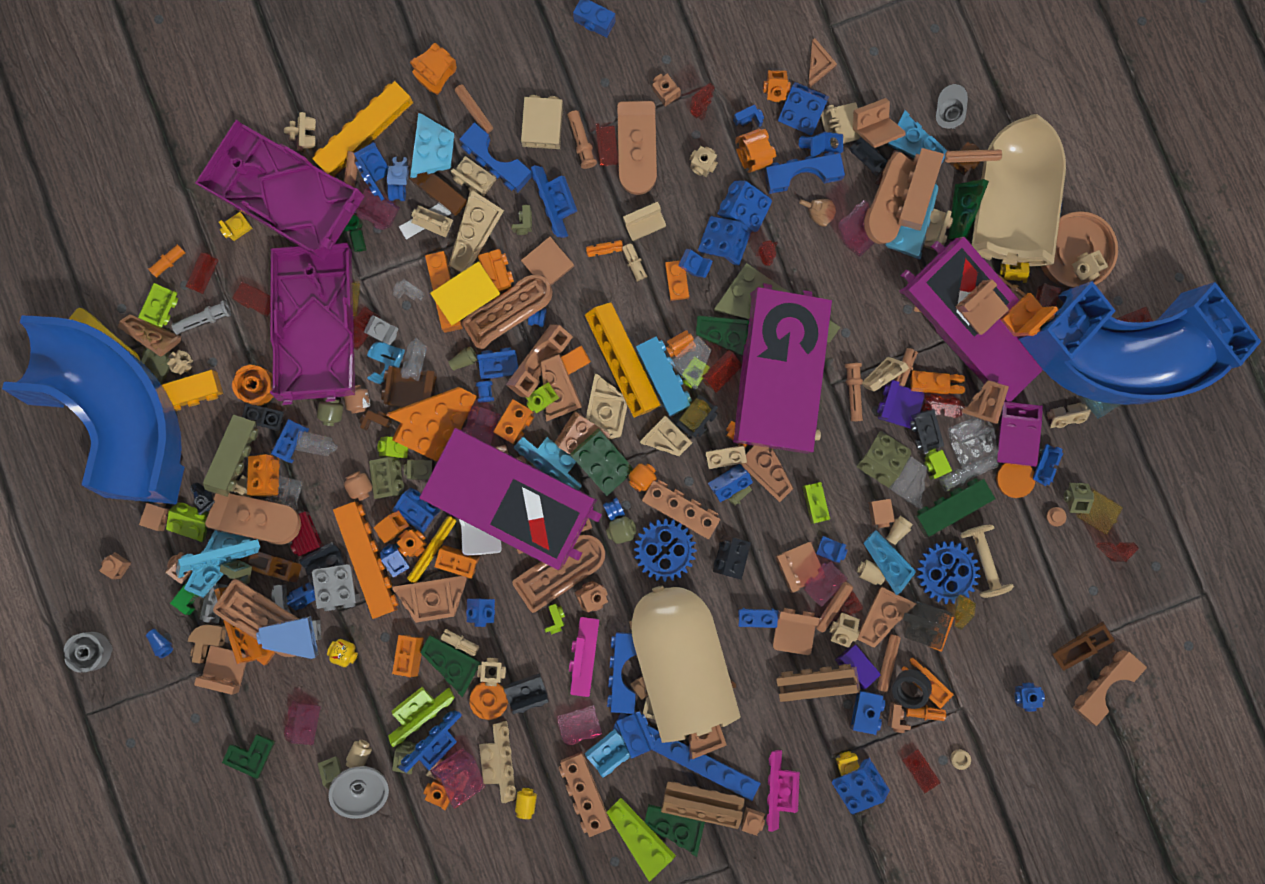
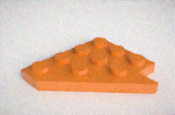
[386,387,477,462]

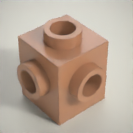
[574,582,608,612]

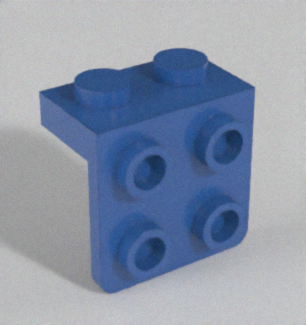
[718,181,772,232]

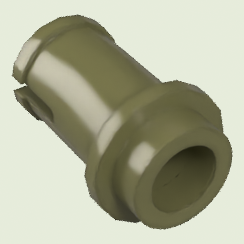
[728,486,752,506]

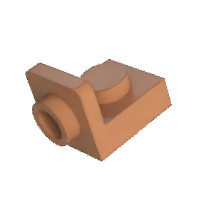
[888,702,911,733]

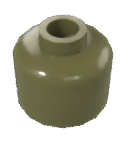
[317,398,343,426]
[606,516,637,544]

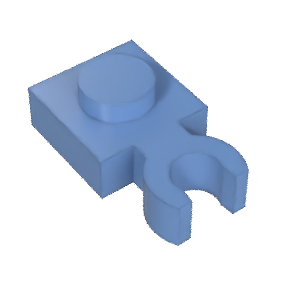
[387,157,409,185]

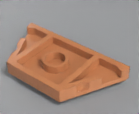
[392,576,467,622]

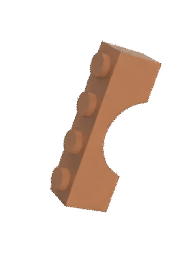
[506,325,573,398]
[1073,650,1147,726]

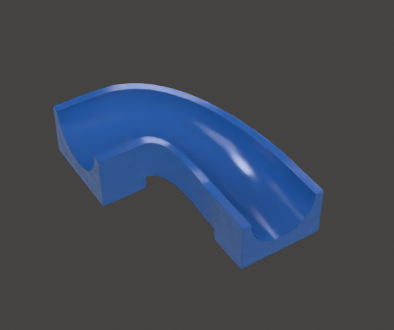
[1019,281,1261,405]
[2,315,185,504]

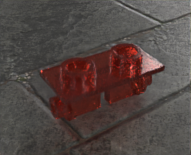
[755,240,778,266]
[185,252,219,294]
[923,394,965,418]

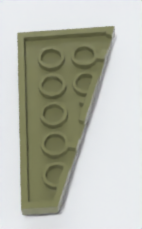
[714,263,840,344]

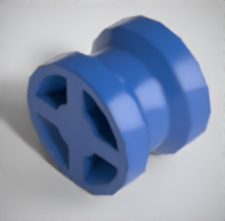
[388,184,406,201]
[528,308,546,327]
[603,498,625,521]

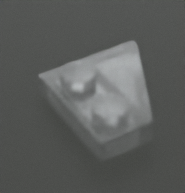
[670,336,711,390]
[889,457,927,509]

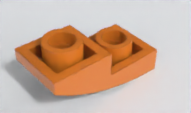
[561,345,591,374]

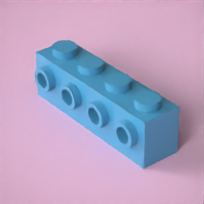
[636,336,692,417]

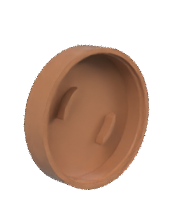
[1041,212,1118,289]

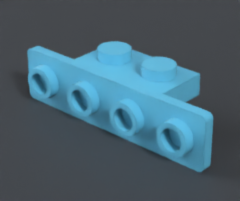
[514,437,582,490]

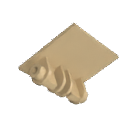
[821,102,861,146]

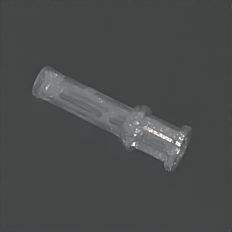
[939,456,998,492]

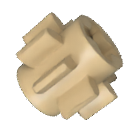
[167,350,193,375]

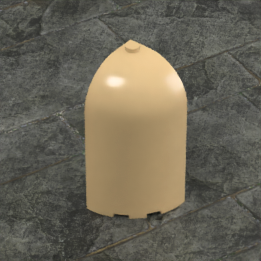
[972,114,1066,266]
[632,586,741,743]

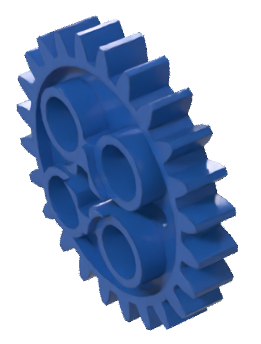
[634,519,697,582]
[916,541,980,604]

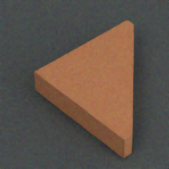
[808,38,837,87]

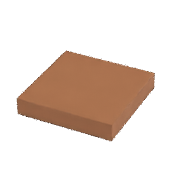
[521,237,574,285]

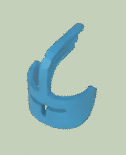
[367,342,406,384]

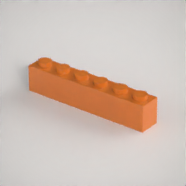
[333,501,399,619]

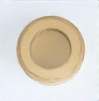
[950,749,971,770]

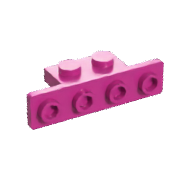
[569,617,599,697]
[766,750,800,832]

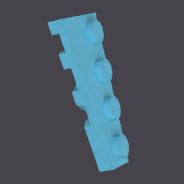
[885,184,939,259]
[184,530,254,598]

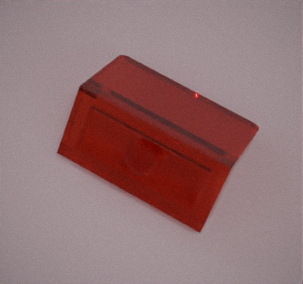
[596,123,619,166]
[1096,542,1139,562]

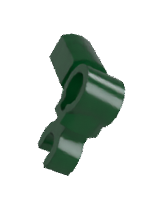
[341,215,367,252]

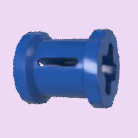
[475,381,494,403]

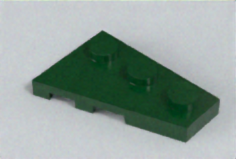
[948,179,989,241]
[696,316,749,356]
[420,635,481,697]
[644,804,705,857]

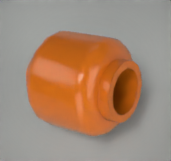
[628,463,657,492]

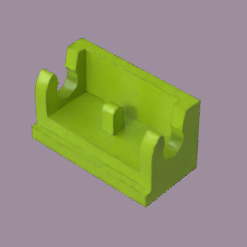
[802,482,830,524]

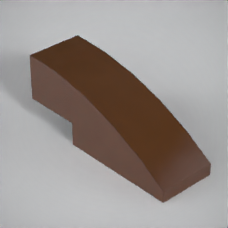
[409,172,467,216]
[240,551,302,583]
[1052,621,1115,671]

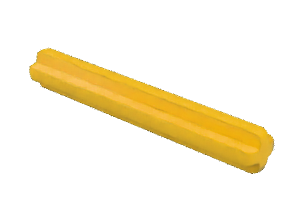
[407,516,456,583]

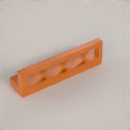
[214,587,267,664]

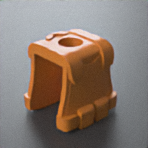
[410,43,457,95]

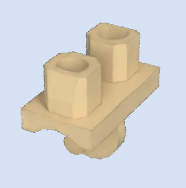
[284,112,316,151]

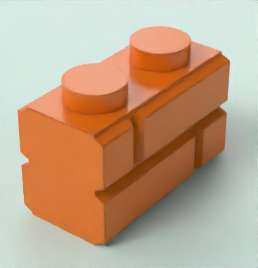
[478,249,514,292]

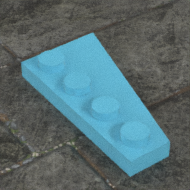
[176,539,260,578]

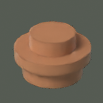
[1046,507,1066,526]

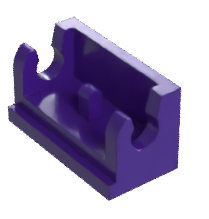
[835,645,881,689]

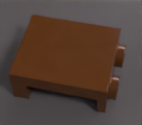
[381,366,437,407]

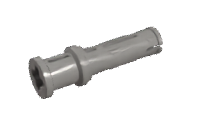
[171,300,231,335]

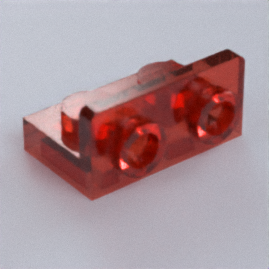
[690,83,715,121]
[702,350,742,393]

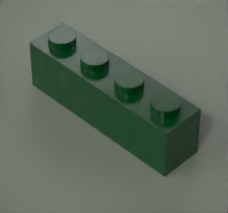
[914,478,996,537]

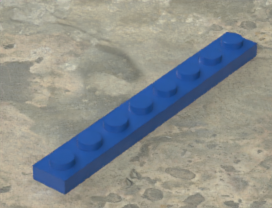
[613,713,761,801]

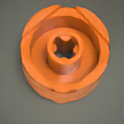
[735,129,776,173]
[232,365,274,406]

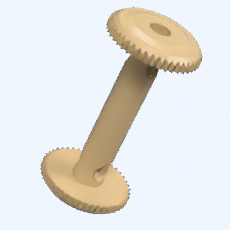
[961,524,1014,598]

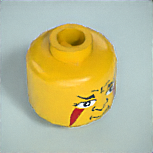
[327,639,358,667]

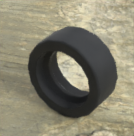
[892,669,932,709]

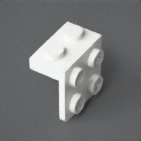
[459,519,502,556]

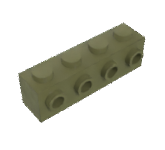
[203,415,259,497]

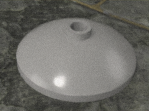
[328,766,389,819]

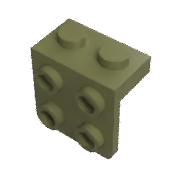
[857,431,911,488]

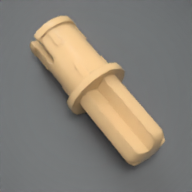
[622,244,648,282]
[440,629,479,656]

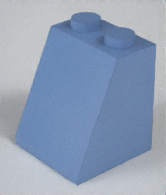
[256,616,319,659]

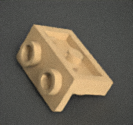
[451,156,496,197]
[923,209,953,250]

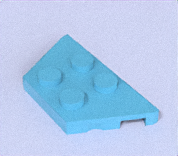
[410,113,454,178]

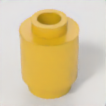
[515,788,537,819]

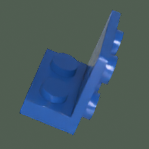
[778,82,829,135]
[354,142,389,201]
[698,216,752,266]
[832,758,890,814]

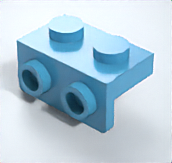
[584,729,630,778]

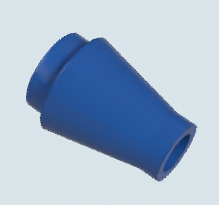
[146,629,173,658]

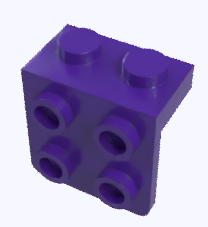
[877,380,924,429]

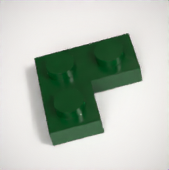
[222,734,276,779]

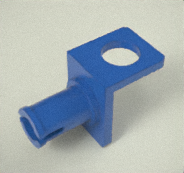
[799,132,843,156]

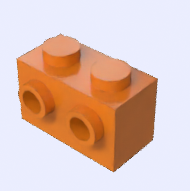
[493,399,534,445]
[247,454,280,497]

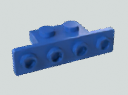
[531,165,577,238]
[398,710,462,773]

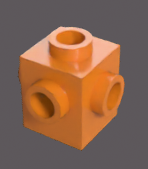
[763,70,791,102]
[397,529,427,557]

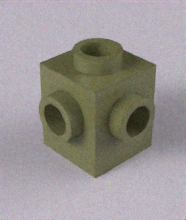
[1064,483,1094,514]

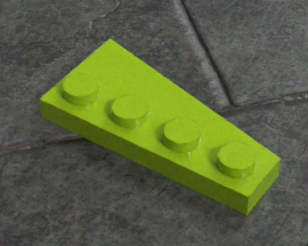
[606,798,676,882]

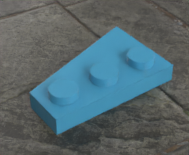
[888,110,947,164]
[864,530,916,595]

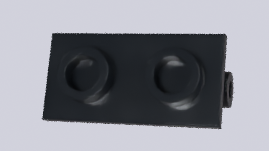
[850,137,888,176]
[190,482,215,515]

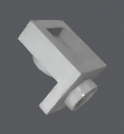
[364,315,398,345]

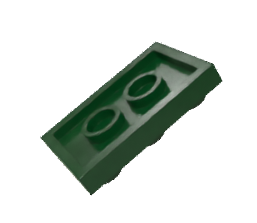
[570,429,634,496]

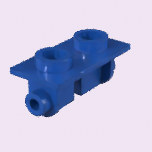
[1033,444,1063,486]
[287,583,316,610]
[738,608,779,628]

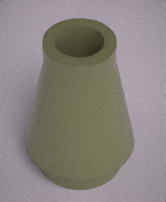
[448,346,478,371]

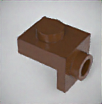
[360,410,392,431]

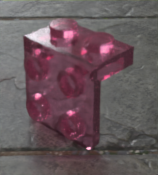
[838,200,874,257]

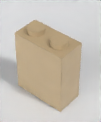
[521,95,563,149]

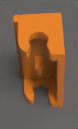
[434,545,480,578]
[392,635,424,677]

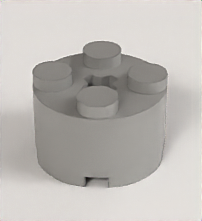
[63,632,113,672]

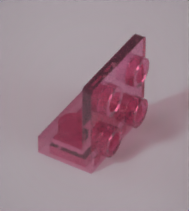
[430,748,486,809]

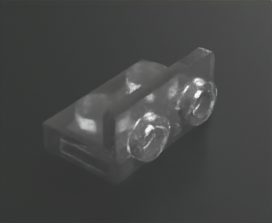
[266,476,302,511]

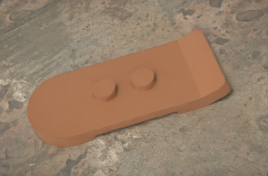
[617,101,657,195]
[864,152,916,244]
[462,275,552,349]
[205,493,301,545]
[512,535,605,613]
[213,579,299,657]

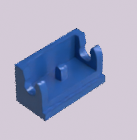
[271,419,309,463]

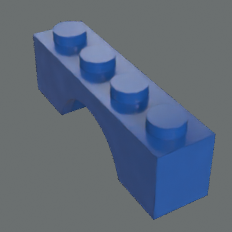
[459,122,532,193]
[764,152,845,194]
[607,632,637,714]

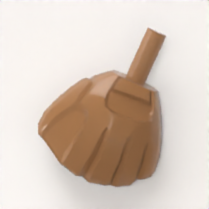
[799,199,836,227]

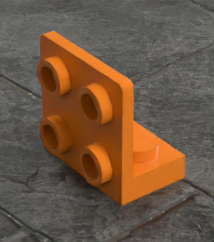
[1000,293,1058,336]

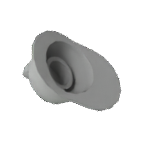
[936,84,968,129]

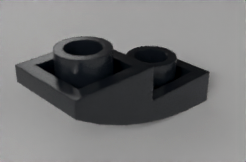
[242,403,284,431]

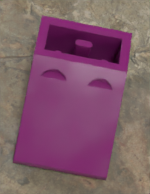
[997,402,1043,467]

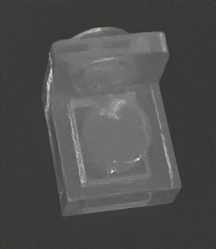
[393,279,425,301]

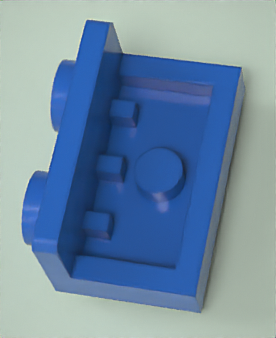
[477,348,518,380]

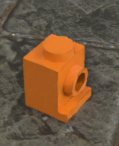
[423,779,456,810]

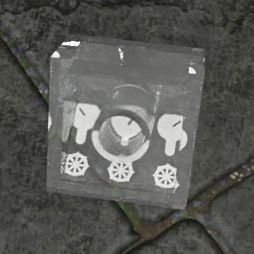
[948,417,997,469]

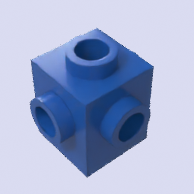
[466,599,495,627]
[1014,683,1045,712]

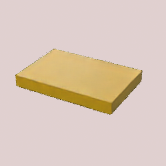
[430,261,500,326]

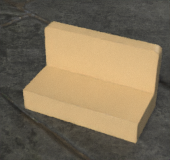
[623,202,666,241]

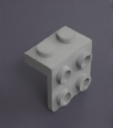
[312,564,360,611]

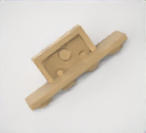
[479,721,516,803]

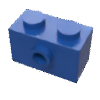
[573,0,615,38]
[850,690,885,735]

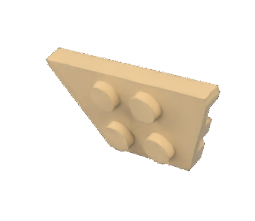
[586,374,628,440]

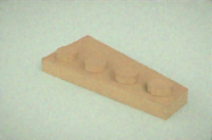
[448,190,504,273]

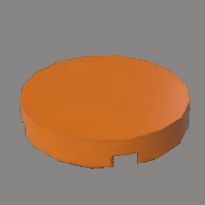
[996,463,1035,498]
[470,682,508,720]

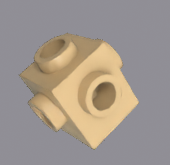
[689,146,718,177]
[1072,250,1108,281]
[830,613,860,648]
[478,658,506,686]

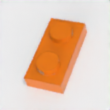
[665,260,689,301]

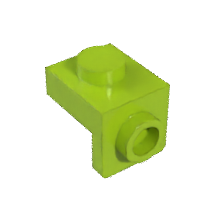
[377,437,408,458]
[545,603,565,635]

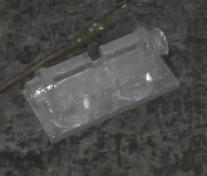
[400,338,427,381]
[296,431,337,457]

